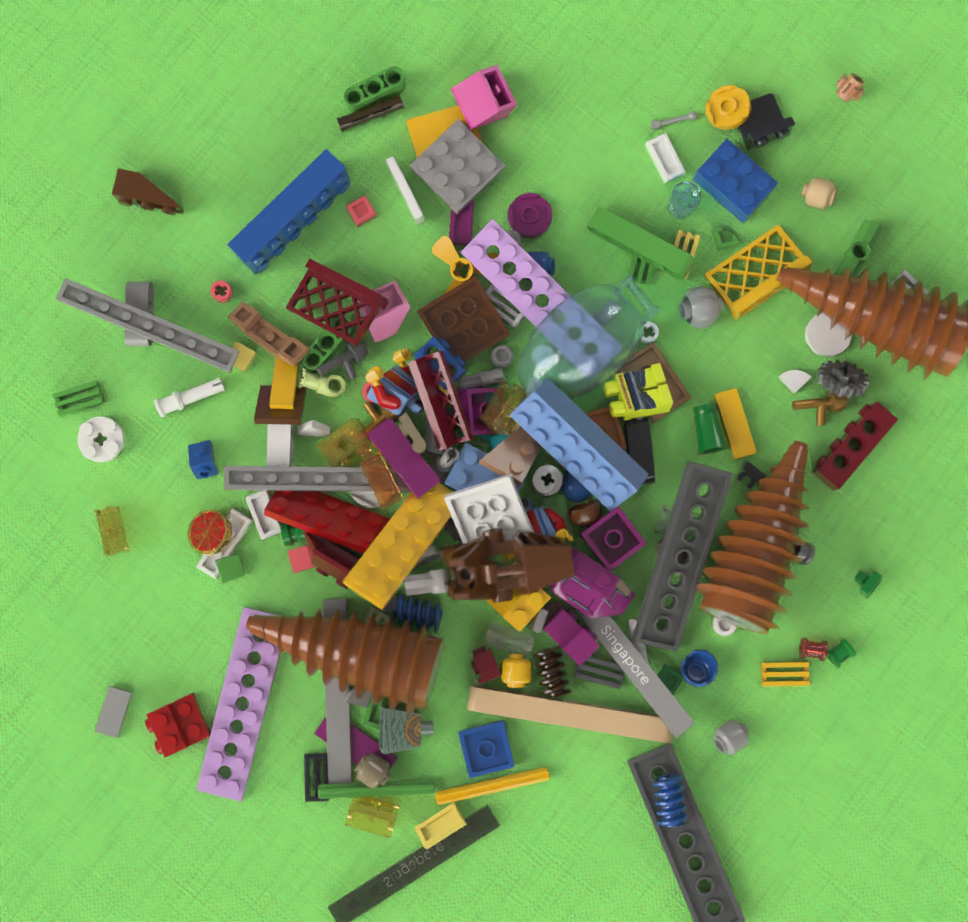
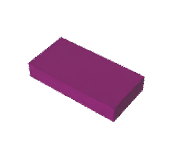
[449,201,474,247]

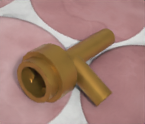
[792,390,847,426]
[355,402,400,444]

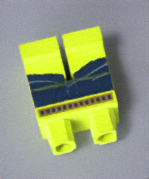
[603,363,673,421]

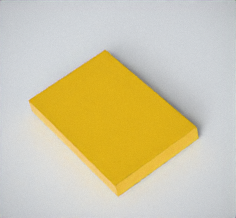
[406,105,482,158]

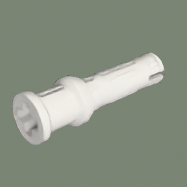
[154,377,225,418]

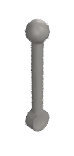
[651,111,697,130]

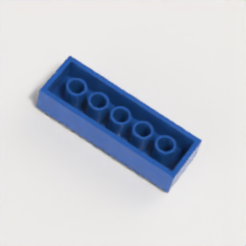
[227,149,351,274]

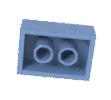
[444,443,527,492]

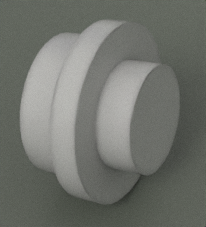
[491,345,514,368]

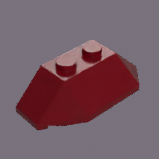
[303,531,361,589]

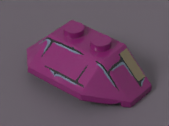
[550,547,635,619]

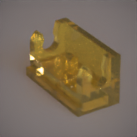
[481,382,528,435]
[94,506,129,557]
[345,797,400,838]

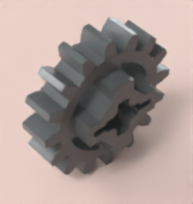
[817,360,870,398]

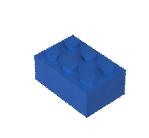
[692,139,778,224]

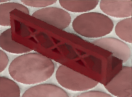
[408,350,473,451]

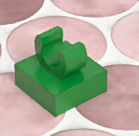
[855,570,882,599]

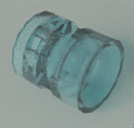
[667,181,701,219]

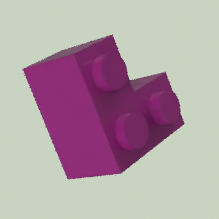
[543,608,600,666]

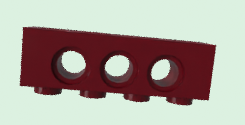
[812,401,898,491]

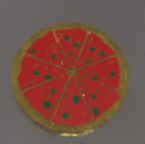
[187,509,232,556]

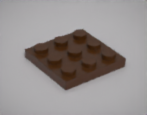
[417,276,510,370]

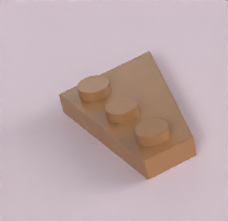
[479,427,542,486]

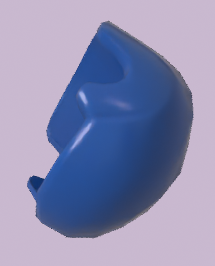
[560,471,592,503]
[681,650,718,687]

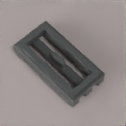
[575,657,624,689]

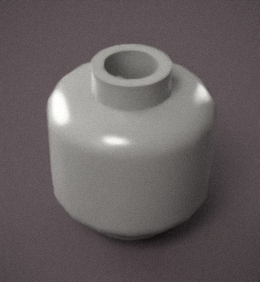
[713,720,749,755]

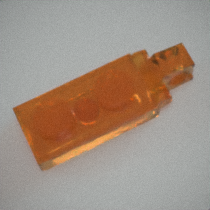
[360,445,404,511]

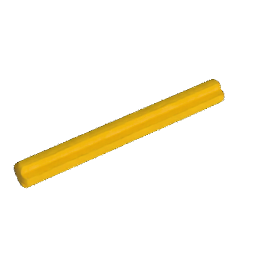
[435,767,550,805]

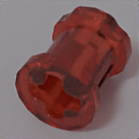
[799,637,828,662]

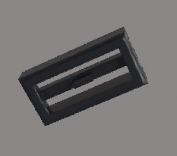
[304,752,330,802]

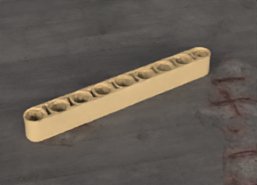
[467,685,674,743]

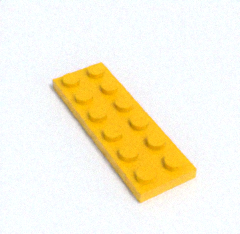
[343,483,452,610]

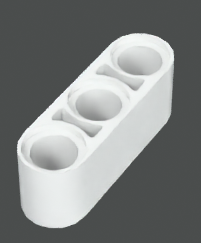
[266,424,294,467]

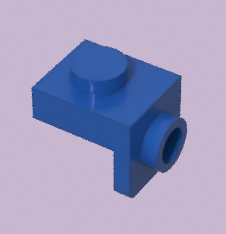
[188,440,219,479]

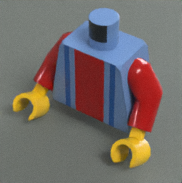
[366,348,424,415]
[503,497,573,566]

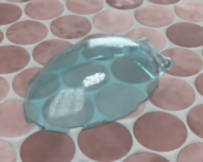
[518,274,660,400]

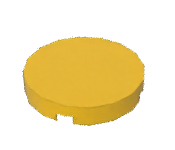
[706,85,751,130]

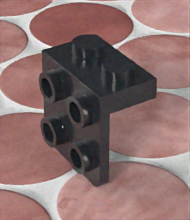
[738,93,795,150]

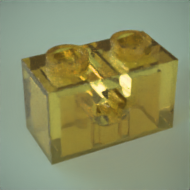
[316,418,372,467]

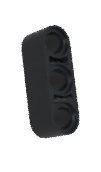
[624,417,655,484]

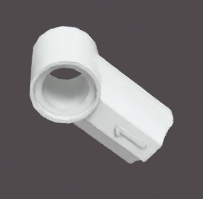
[405,568,451,596]

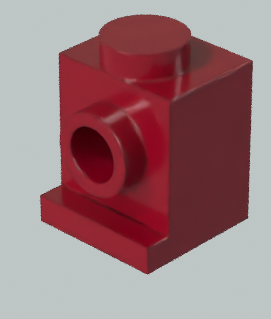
[471,646,501,684]

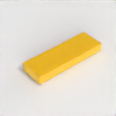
[269,357,299,409]
[714,388,757,460]

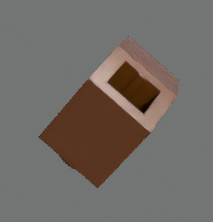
[112,168,184,215]

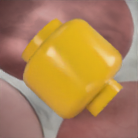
[501,654,532,688]

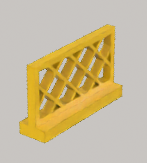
[704,224,813,320]

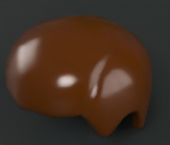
[566,498,601,527]

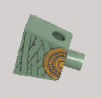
[379,704,434,754]

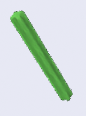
[318,779,435,799]

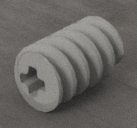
[532,465,563,497]

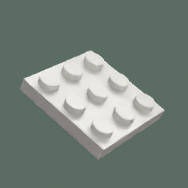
[444,474,534,544]

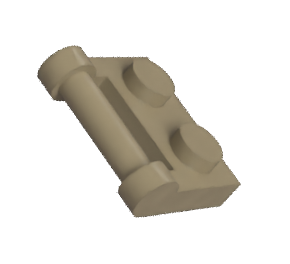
[398,413,429,457]

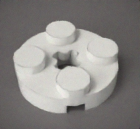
[77,417,126,463]

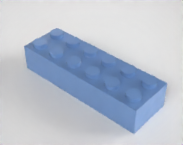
[509,377,649,512]

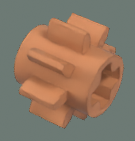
[836,73,865,102]

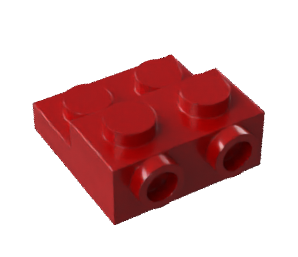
[145,693,211,757]

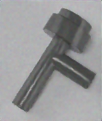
[316,341,368,380]

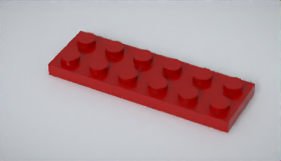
[264,491,390,554]

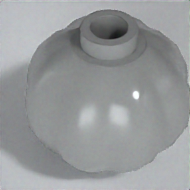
[679,286,724,329]

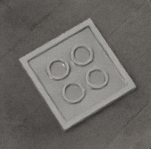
[410,119,506,215]

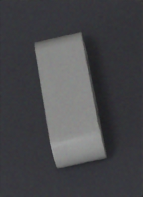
[124,282,154,346]

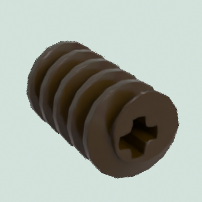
[532,646,571,698]

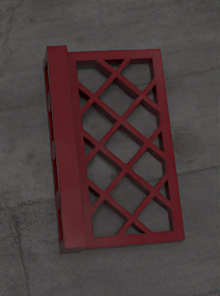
[286,258,389,347]

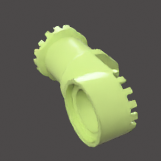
[297,368,346,398]

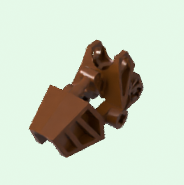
[439,528,574,602]

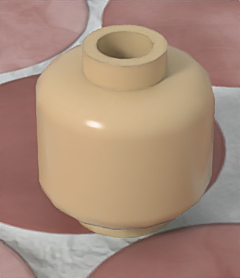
[802,177,838,210]

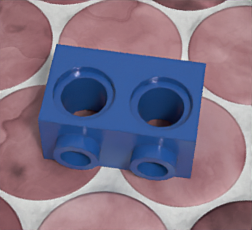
[413,336,468,390]

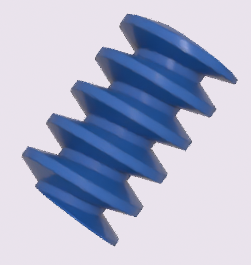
[393,594,443,633]
[653,774,687,827]

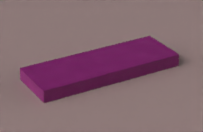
[367,418,441,499]
[314,717,398,771]

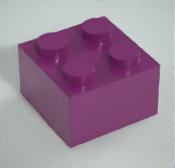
[579,506,647,571]

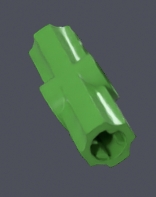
[835,219,883,277]

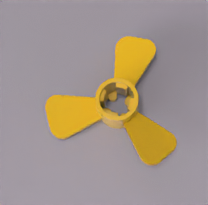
[432,236,499,294]

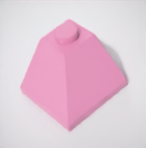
[357,280,410,343]

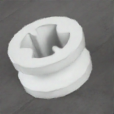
[637,322,659,344]

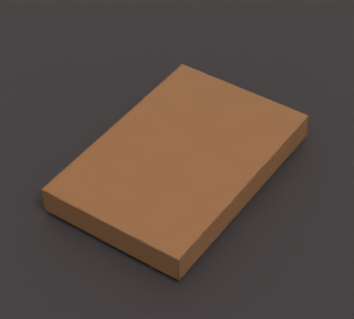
[615,342,691,423]

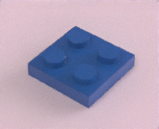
[458,720,515,778]

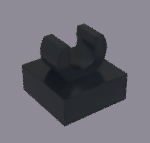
[737,460,766,489]

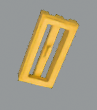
[761,662,810,686]

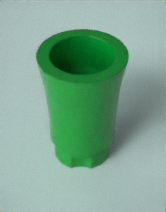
[693,403,730,454]

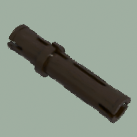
[337,95,404,132]

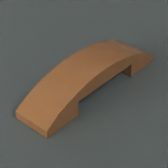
[228,301,310,366]

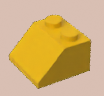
[486,562,551,632]

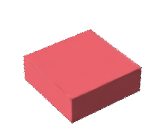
[346,195,377,227]
[288,545,316,573]

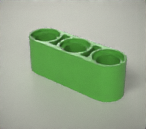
[344,66,406,113]
[302,314,355,373]

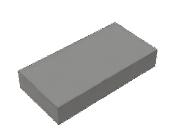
[95,686,133,738]

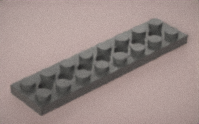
[632,461,733,651]
[627,743,745,922]

